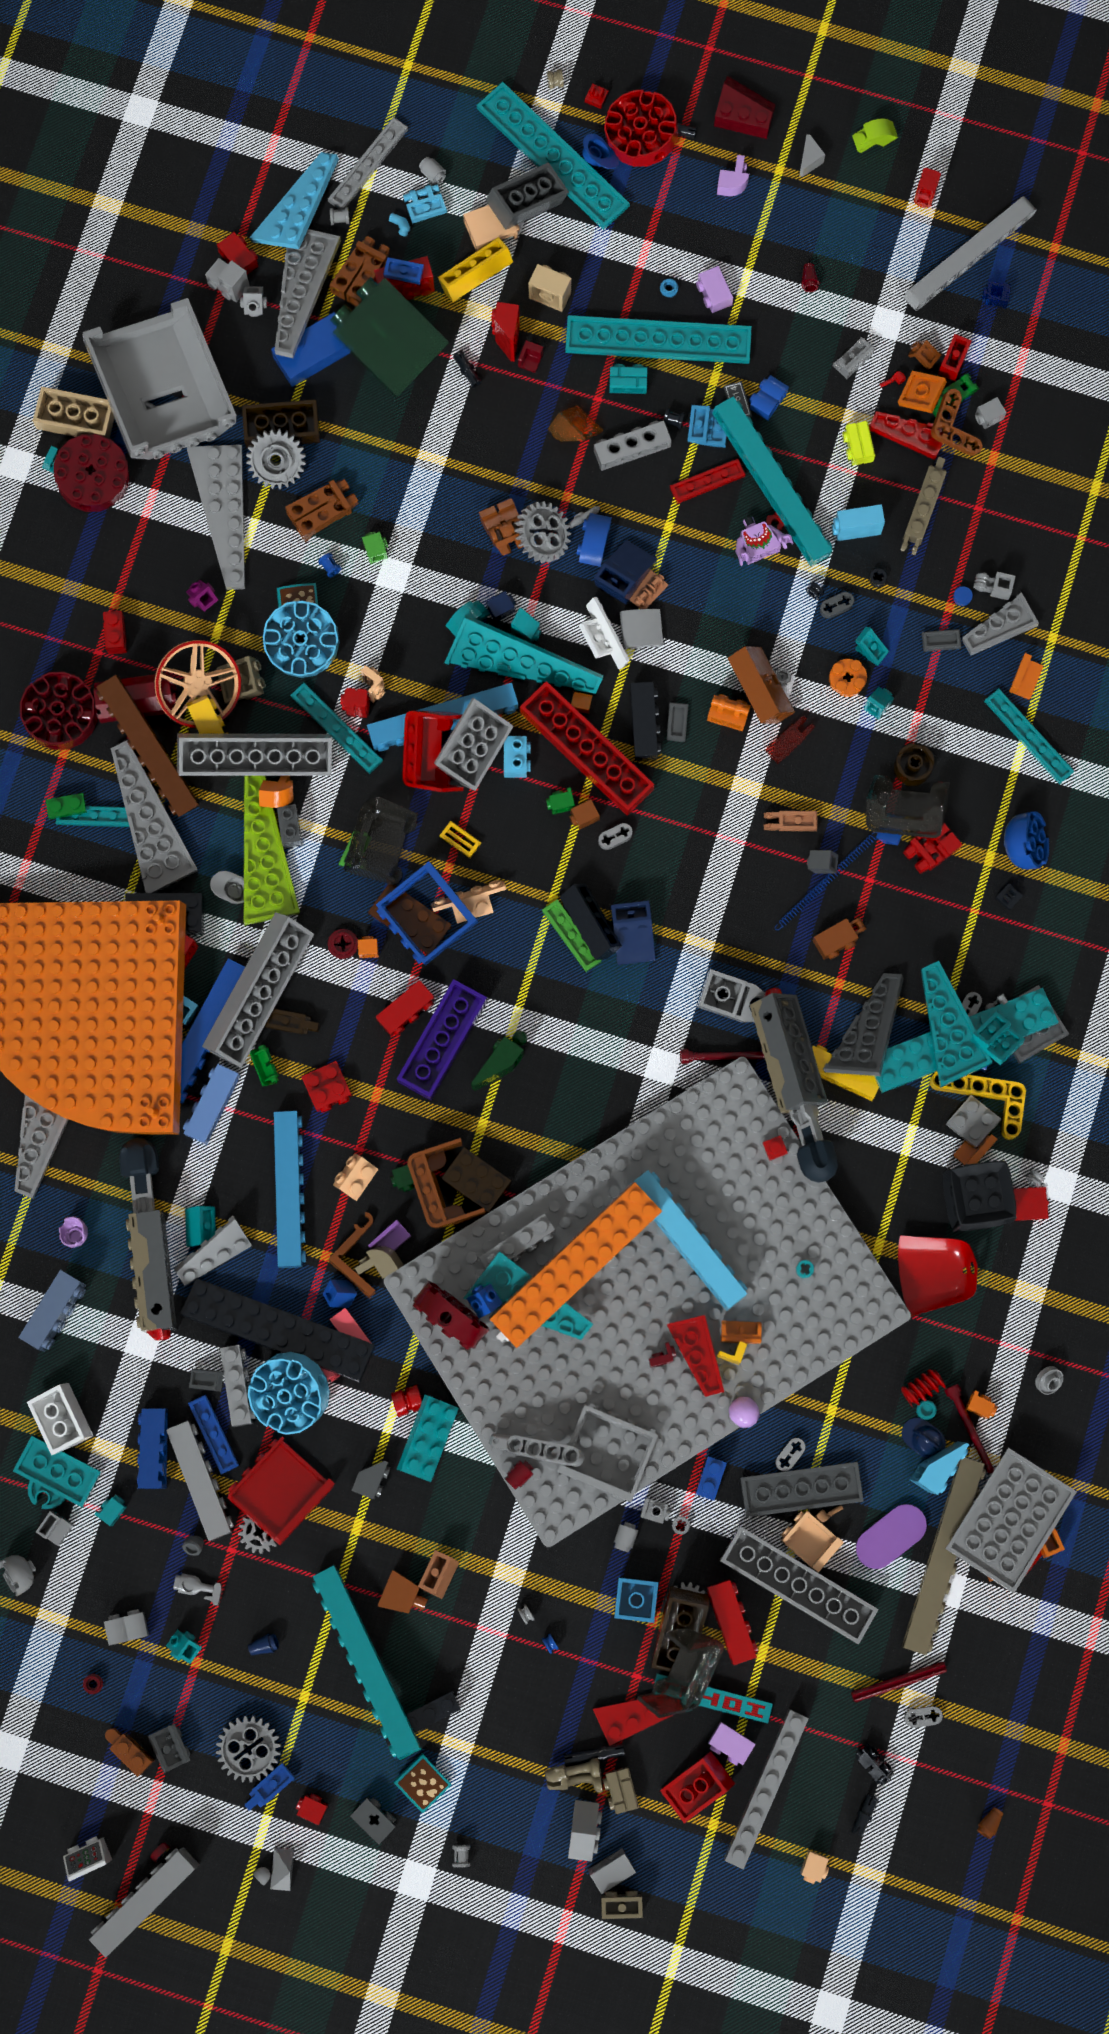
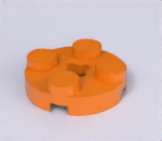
[829,659,867,697]

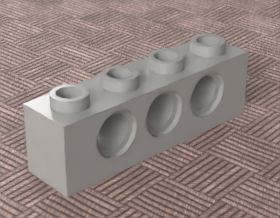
[594,421,671,471]

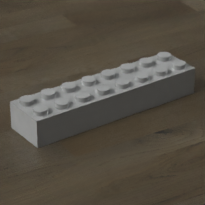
[177,733,332,776]
[202,912,314,1068]
[719,1526,879,1644]

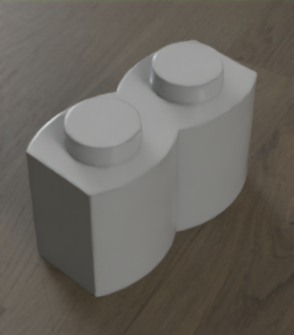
[104,1609,149,1645]

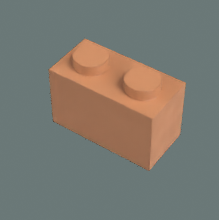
[418,1550,459,1599]

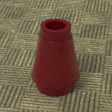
[801,263,819,292]

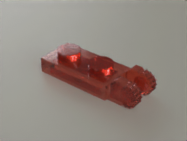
[765,716,815,764]

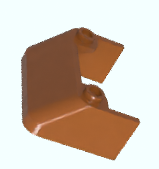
[407,1138,485,1228]

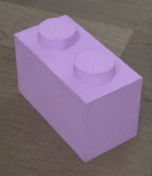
[696,266,733,313]
[708,1721,755,1766]

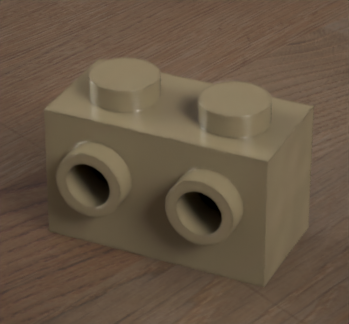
[601,1891,643,1919]

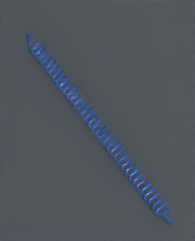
[775,832,878,930]

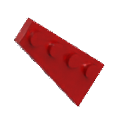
[869,411,948,460]
[666,1315,724,1397]
[593,1695,682,1746]

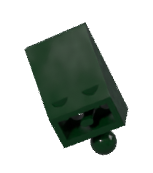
[471,1031,528,1091]

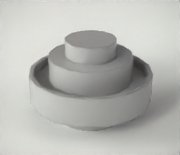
[1035,1366,1063,1395]

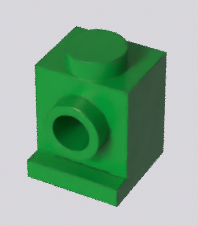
[546,787,575,815]

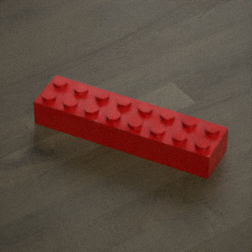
[520,681,654,816]

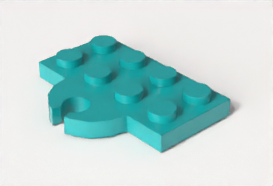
[13,1436,102,1509]

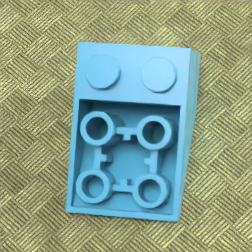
[910,1441,969,1495]

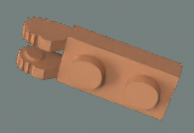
[764,811,817,831]

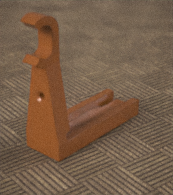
[329,1212,376,1299]

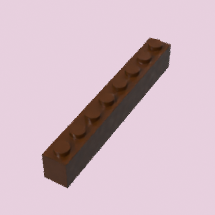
[96,674,199,817]

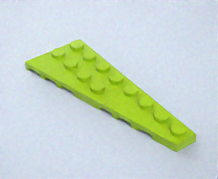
[244,776,300,926]

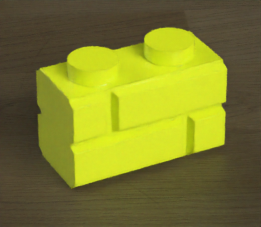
[842,421,875,466]

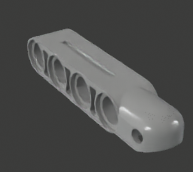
[489,1433,585,1467]

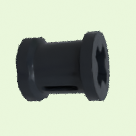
[663,408,685,429]

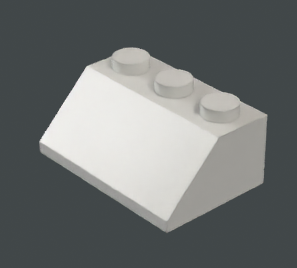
[27,1383,93,1455]

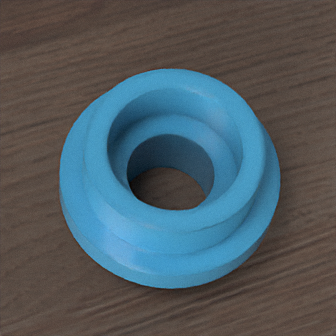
[660,279,678,297]

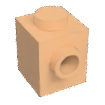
[800,1850,829,1884]

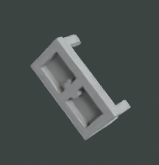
[833,337,875,379]
[588,1849,636,1894]

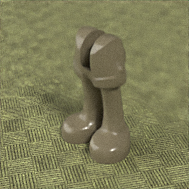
[545,1758,603,1793]

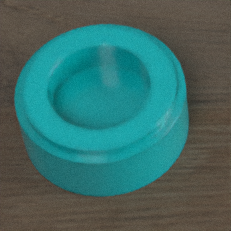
[916,1400,937,1420]

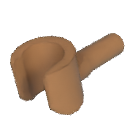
[815,1505,843,1523]

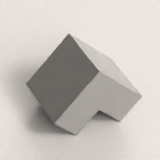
[36,1511,74,1546]

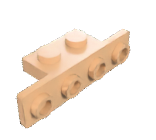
[431,880,506,924]

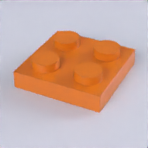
[898,371,947,413]

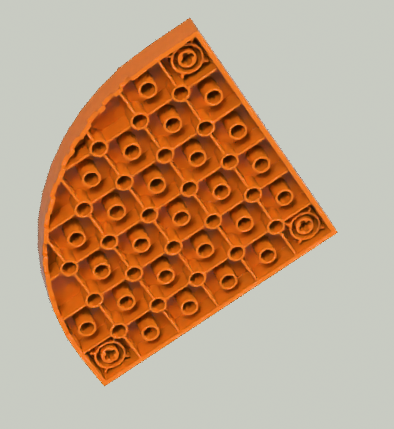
[0,900,186,1134]

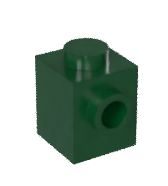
[390,1165,414,1192]

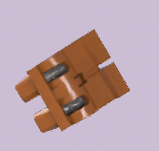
[479,498,524,556]

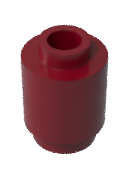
[504,1460,534,1490]

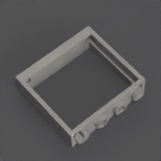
[557,1403,658,1502]

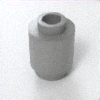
[419,157,446,184]
[614,1522,638,1553]

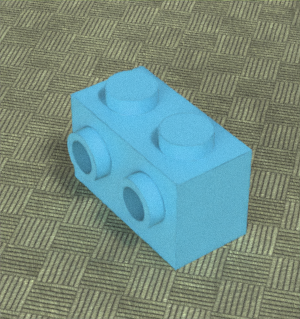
[504,736,531,778]

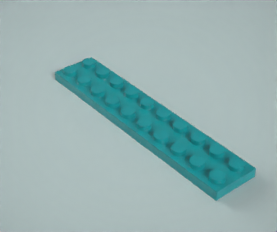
[477,82,630,230]
[565,315,752,364]
[874,988,1058,1093]

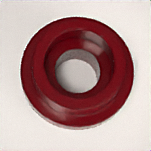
[83,1674,103,1694]

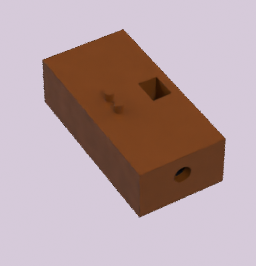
[728,646,795,724]

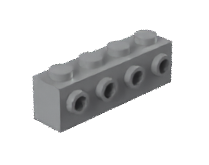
[479,1214,555,1268]
[220,1345,256,1427]

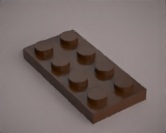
[368,882,452,955]

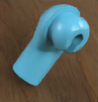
[389,213,410,237]

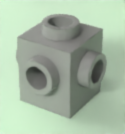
[240,287,267,317]

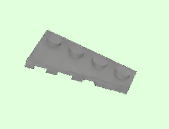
[174,1216,252,1286]

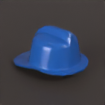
[582,133,619,169]

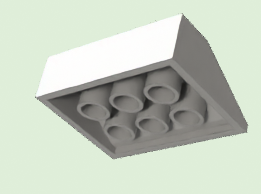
[434,698,514,791]

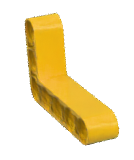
[930,1072,1026,1140]

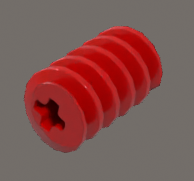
[901,1369,946,1407]

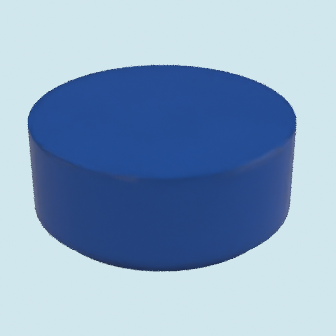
[953,586,973,606]

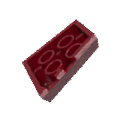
[714,76,776,139]

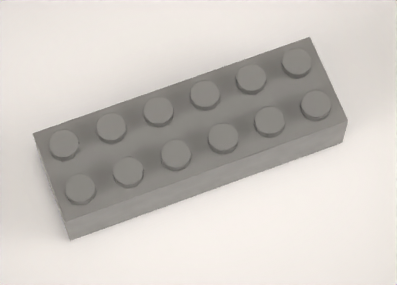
[89,1847,200,1958]

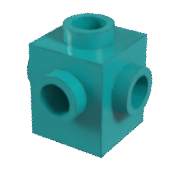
[166,1629,202,1664]

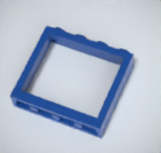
[376,861,478,966]

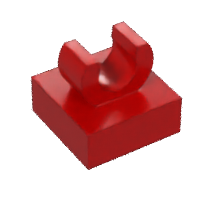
[585,83,609,109]

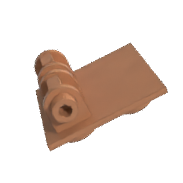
[630,570,668,609]

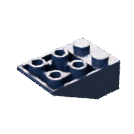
[594,540,658,604]
[611,901,656,965]

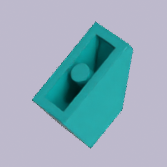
[511,608,542,644]
[864,687,894,720]

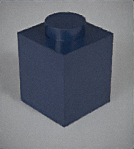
[486,591,516,623]

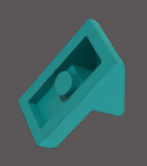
[855,627,889,666]

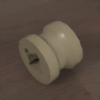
[547,69,564,90]

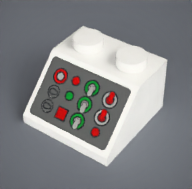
[63,1836,112,1881]

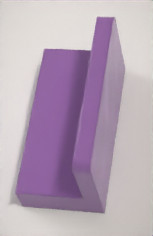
[368,1220,411,1251]

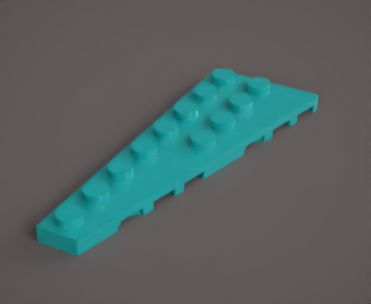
[444,615,604,694]

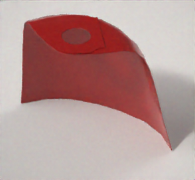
[898,1235,978,1317]

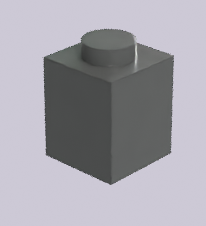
[807,850,838,874]

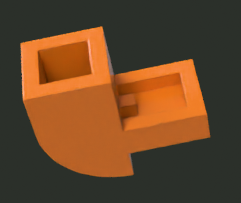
[259,776,294,808]

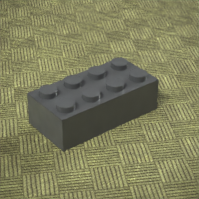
[486,162,569,230]

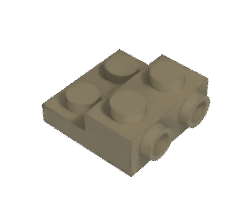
[217,656,266,704]

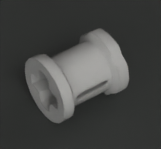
[330,207,350,225]
[452,1845,470,1867]

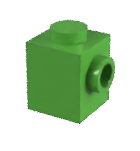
[362,532,388,564]

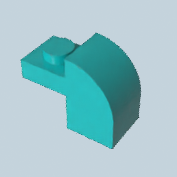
[446,600,490,637]

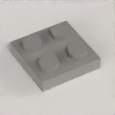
[946,1095,1001,1149]

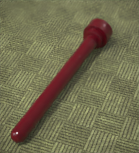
[680,1049,765,1064]
[944,1384,994,1474]

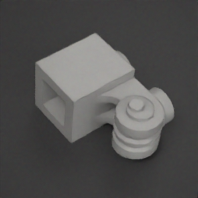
[973,572,1015,600]

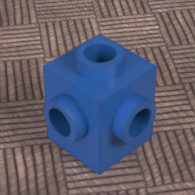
[466,1284,503,1318]

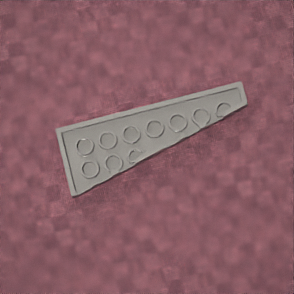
[275,229,341,358]

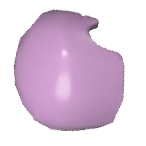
[59,1216,88,1248]
[729,1397,760,1428]

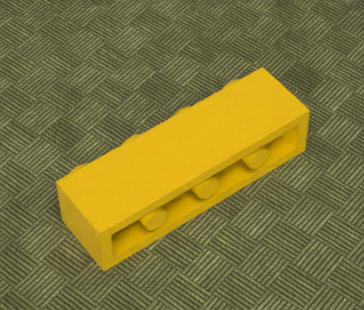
[438,237,513,302]
[186,695,228,734]
[812,1045,879,1101]

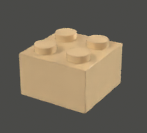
[528,264,571,312]

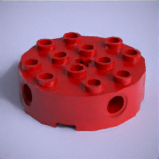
[604,90,678,167]

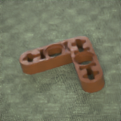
[931,389,982,456]

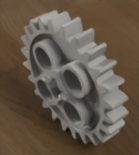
[514,501,571,563]
[216,1715,281,1782]

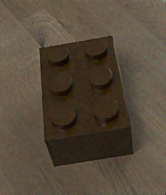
[441,1147,512,1214]

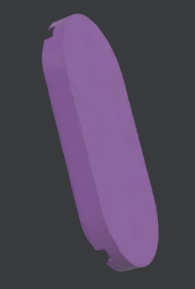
[856,1504,927,1569]

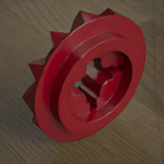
[328,929,358,960]

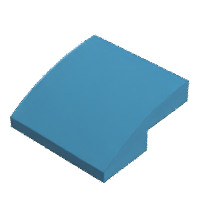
[688,405,727,448]

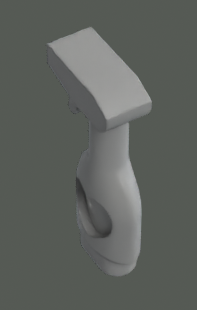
[173,1573,222,1606]

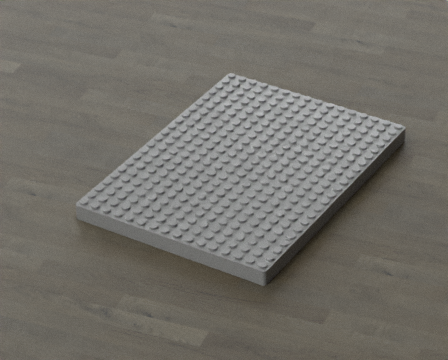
[384,1057,911,1547]

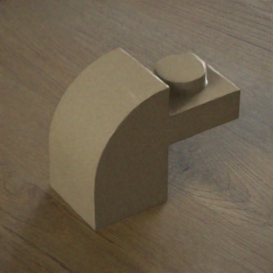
[355,1246,403,1279]

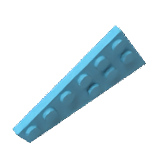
[250,152,339,249]

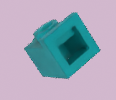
[94,1494,127,1526]

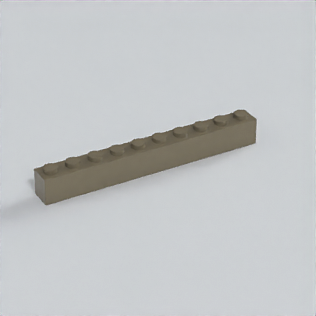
[901,1457,986,1655]

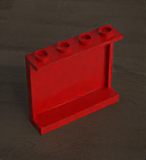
[227,1436,335,1545]

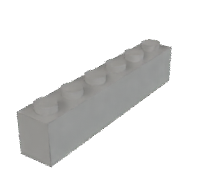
[166,1421,234,1541]

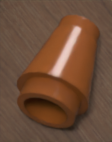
[977,1807,1003,1839]

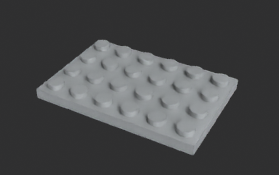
[945,1448,1077,1594]

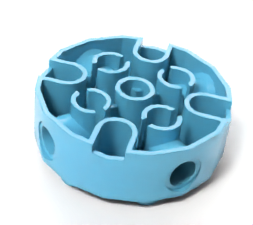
[263,601,340,678]
[248,1352,330,1435]

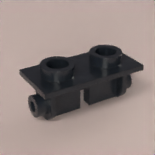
[855,1743,894,1785]

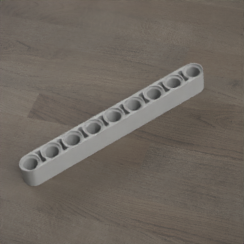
[903,196,1037,311]

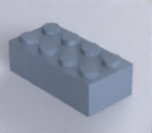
[18,1270,86,1352]

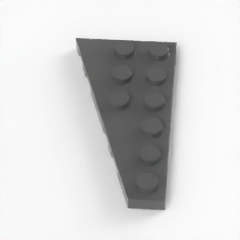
[823,973,904,1076]

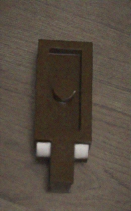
[265,1009,320,1035]

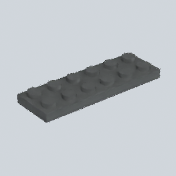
[740,1462,864,1517]

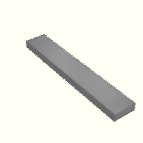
[328,117,408,210]

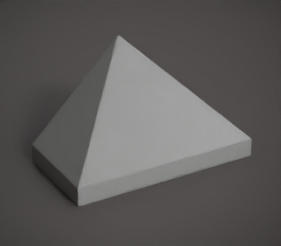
[270,1847,294,1891]

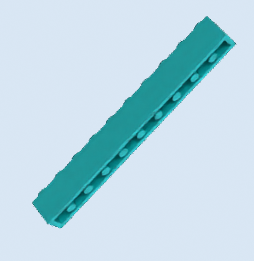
[712,396,833,567]
[312,1566,422,1760]

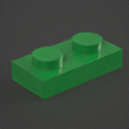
[46,793,87,819]

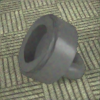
[182,1535,204,1556]

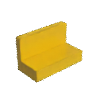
[716,1341,747,1365]

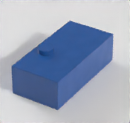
[271,312,355,387]

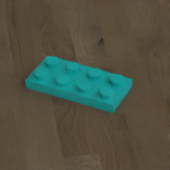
[397,1395,459,1482]

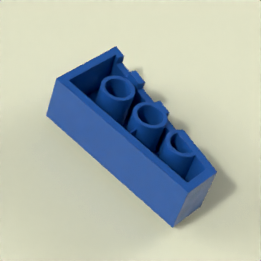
[137,1409,168,1489]

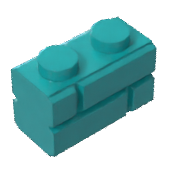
[609,364,647,394]

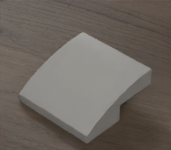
[620,609,663,649]

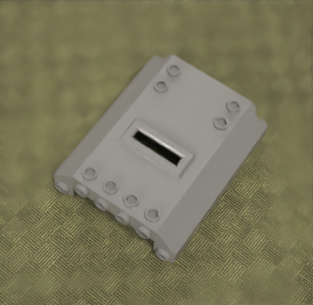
[83,298,236,460]

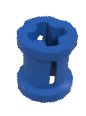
[318,553,342,578]

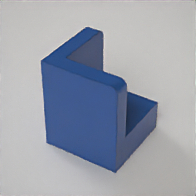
[323,1279,357,1308]

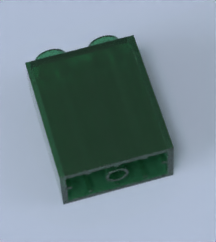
[330,277,449,398]

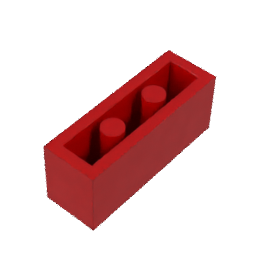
[376,980,435,1037]

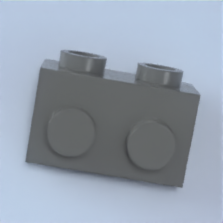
[148,1724,190,1773]

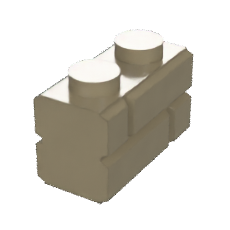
[603,1767,639,1814]

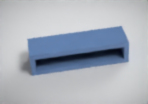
[183,1064,240,1145]

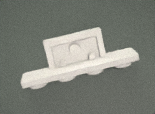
[579,597,629,670]

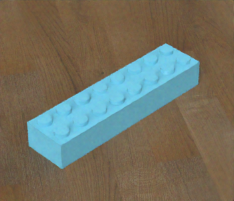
[634,1170,747,1311]

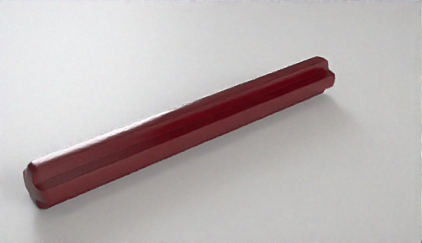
[851,1662,947,1702]

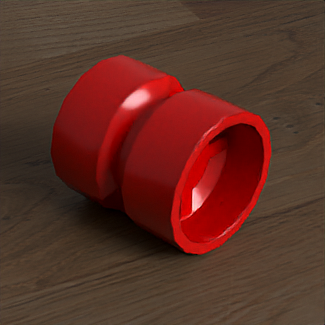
[391,1385,422,1418]

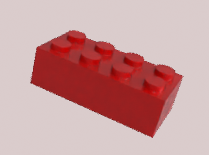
[706,1580,759,1665]

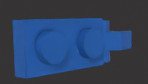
[244,1762,296,1811]

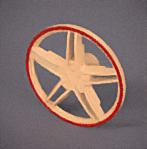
[155,640,241,728]

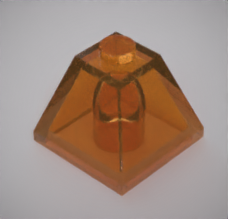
[548,405,603,442]

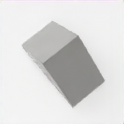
[799,134,825,177]

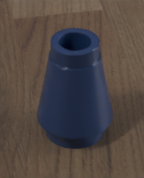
[248,1633,279,1655]

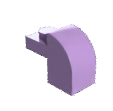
[717,155,749,196]

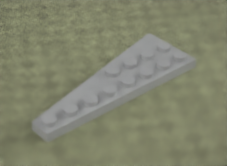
[187,445,245,590]
[111,740,198,893]

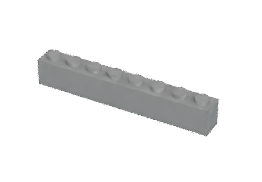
[724,1709,809,1870]

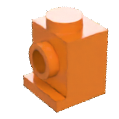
[966,1390,998,1419]

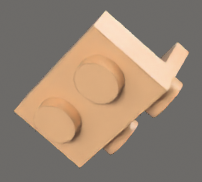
[361,665,385,703]
[333,1154,378,1201]

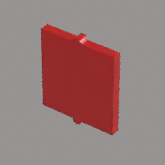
[1014,1187,1049,1221]

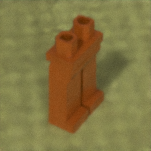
[330,236,390,309]
[285,479,359,542]

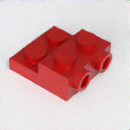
[301,1061,352,1113]

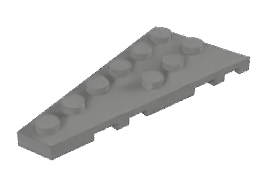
[14,1094,69,1199]

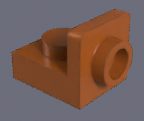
[908,340,941,369]

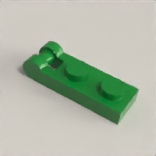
[933,373,979,417]

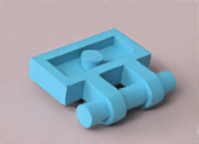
[403,184,447,224]

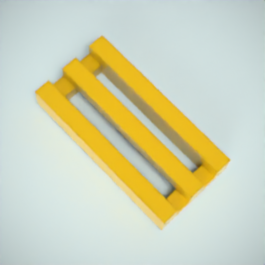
[439,821,481,858]

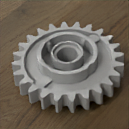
[246,428,306,489]

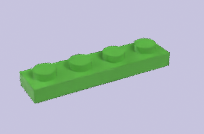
[542,899,602,972]

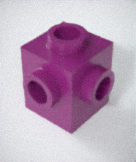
[186,580,218,612]

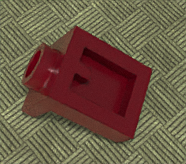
[648,1342,676,1368]

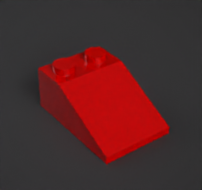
[660,1751,735,1823]

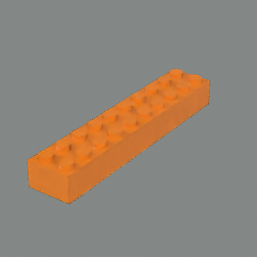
[489,1181,662,1348]

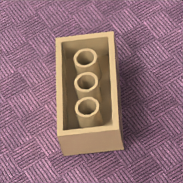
[33,386,115,439]

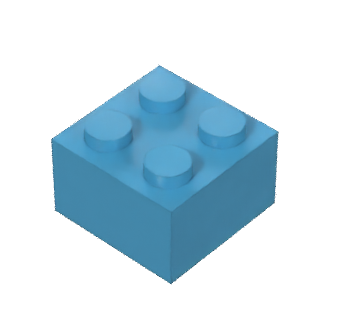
[614,1577,658,1623]

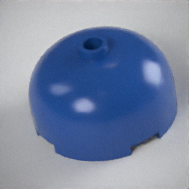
[1004,811,1049,870]

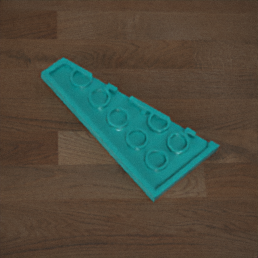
[463,1251,593,1340]

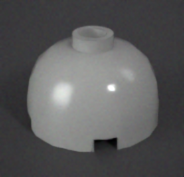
[0,1555,36,1596]

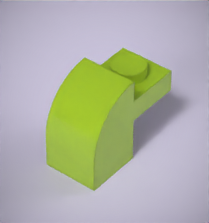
[852,119,898,153]

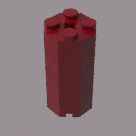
[94,672,178,723]

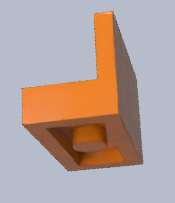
[1009,653,1043,700]
[953,1134,997,1165]

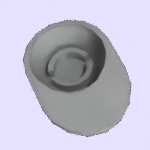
[210,871,244,904]

